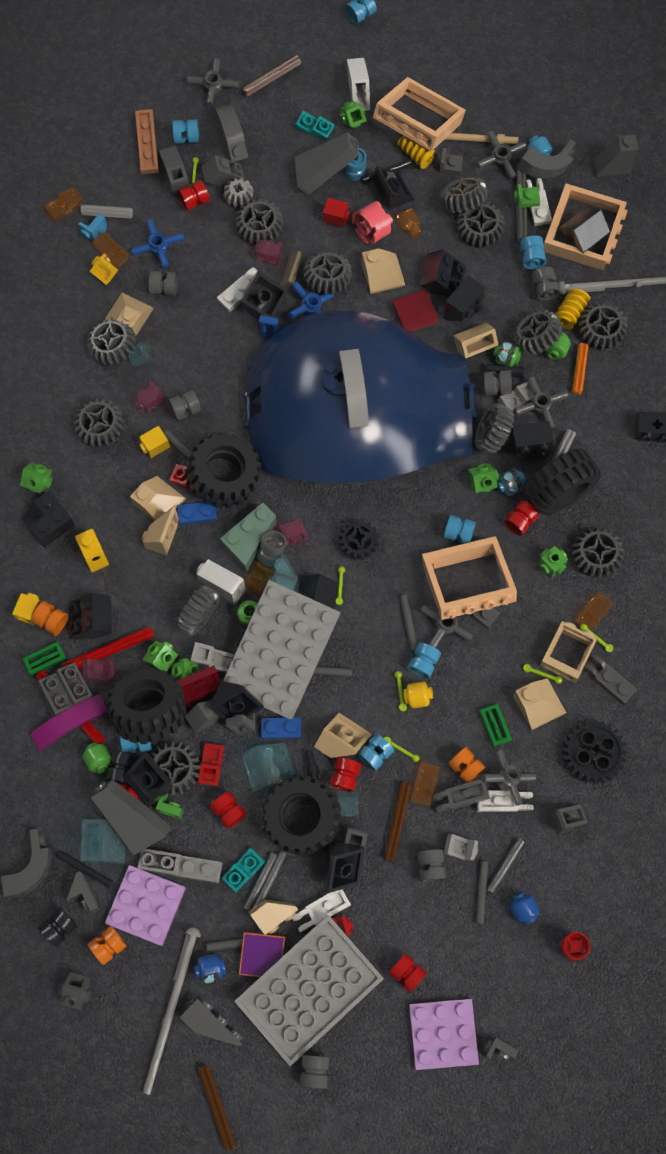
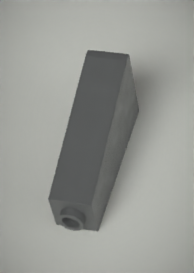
[294,132,359,195]
[91,779,171,855]

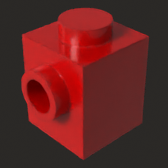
[323,198,351,227]

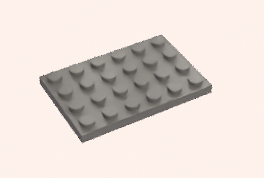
[223,580,341,719]
[234,915,384,1066]

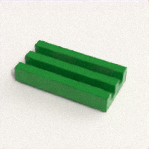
[22,641,67,677]
[479,703,512,748]

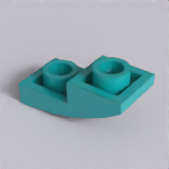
[295,111,335,140]
[221,848,266,893]

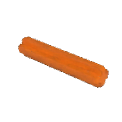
[572,343,588,395]

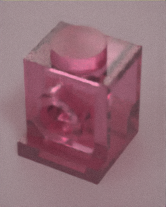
[255,240,283,266]
[135,380,165,413]
[280,518,308,546]

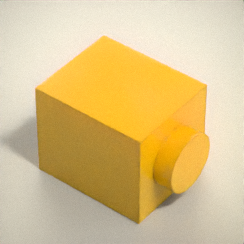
[139,426,170,458]
[12,593,41,625]

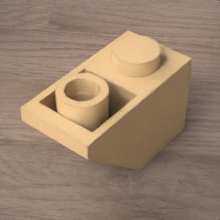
[248,899,298,935]

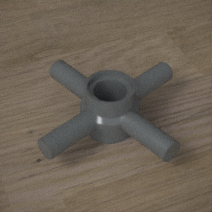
[187,58,239,106]
[477,131,527,179]
[514,377,568,429]
[421,598,474,648]
[481,750,536,806]

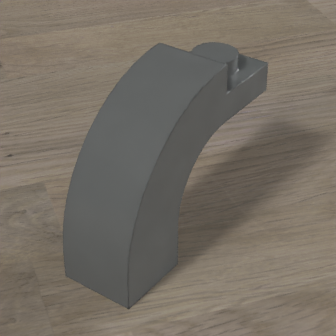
[214,104,249,162]
[517,139,576,179]
[1,829,52,899]

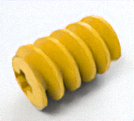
[397,135,435,169]
[555,289,590,330]

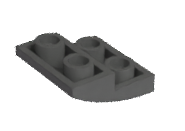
[37,662,92,716]

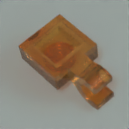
[396,208,420,240]

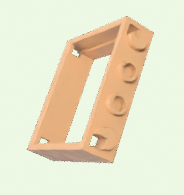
[373,77,466,151]
[544,184,628,270]
[422,536,517,620]

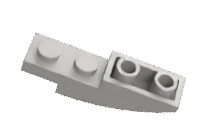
[138,849,223,884]

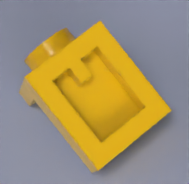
[90,253,118,285]

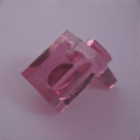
[83,658,115,682]

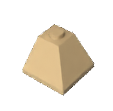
[361,249,405,294]
[105,293,153,336]
[130,476,186,521]
[142,507,179,555]
[513,678,566,730]
[314,713,372,758]

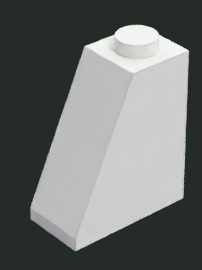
[347,58,370,111]
[196,559,246,606]

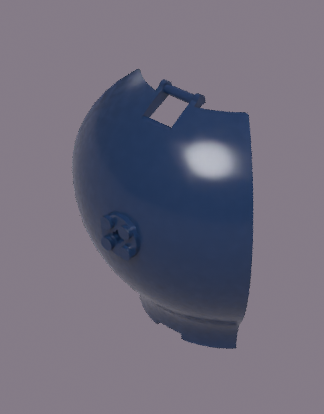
[243,311,478,483]

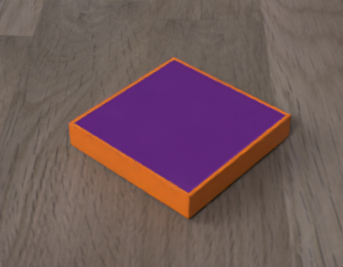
[239,932,285,977]

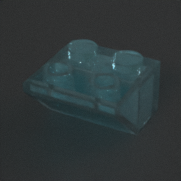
[269,554,299,592]
[242,743,295,792]
[80,819,125,864]

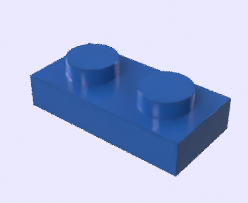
[177,502,217,526]
[261,718,301,739]

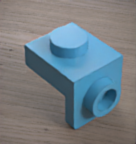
[78,214,107,242]

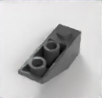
[159,146,189,195]
[180,999,243,1047]

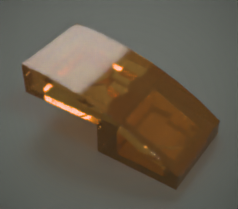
[44,187,84,222]
[92,231,130,268]
[244,561,281,595]
[574,591,615,631]
[410,761,440,806]

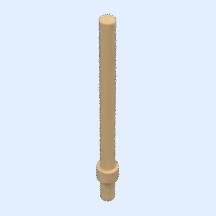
[444,133,518,144]

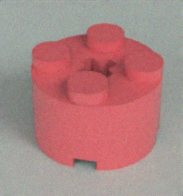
[352,201,393,245]

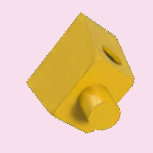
[75,529,109,573]

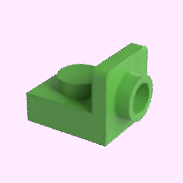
[514,184,540,208]
[154,794,183,820]

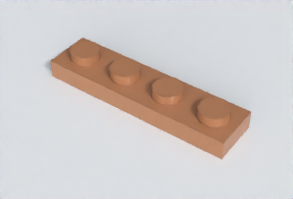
[135,109,159,174]

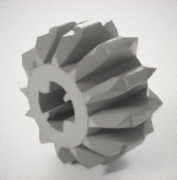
[224,178,253,208]

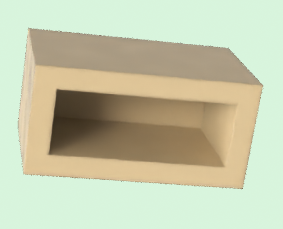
[453,322,499,358]

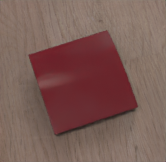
[392,289,440,332]
[178,665,220,711]

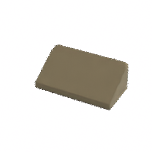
[280,251,302,291]

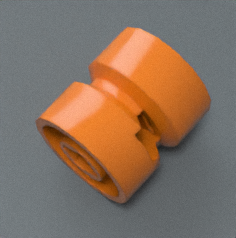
[31,601,68,636]
[448,747,486,783]
[87,925,127,965]

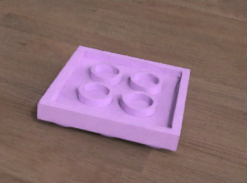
[105,865,186,946]
[409,999,479,1070]

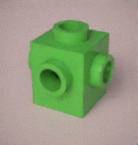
[339,100,367,128]
[20,463,52,493]
[468,464,499,493]
[538,546,568,578]
[142,641,178,672]
[172,658,200,681]

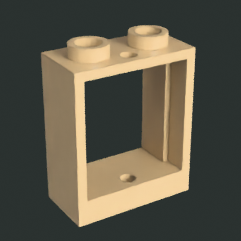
[540,621,597,683]

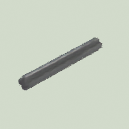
[516,164,527,243]

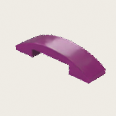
[30,694,108,751]

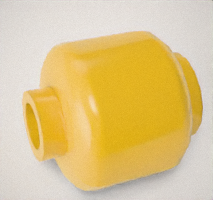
[404,682,433,708]

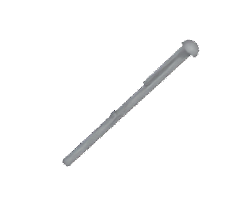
[558,277,666,295]
[142,927,201,1095]

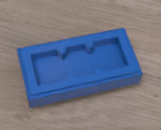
[259,315,280,338]

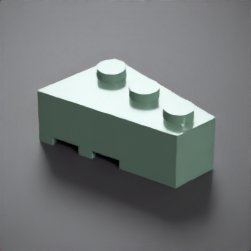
[220,503,277,573]

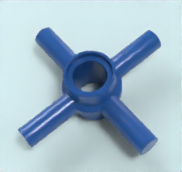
[131,220,184,269]
[288,282,334,319]

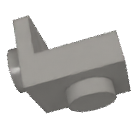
[443,834,478,861]

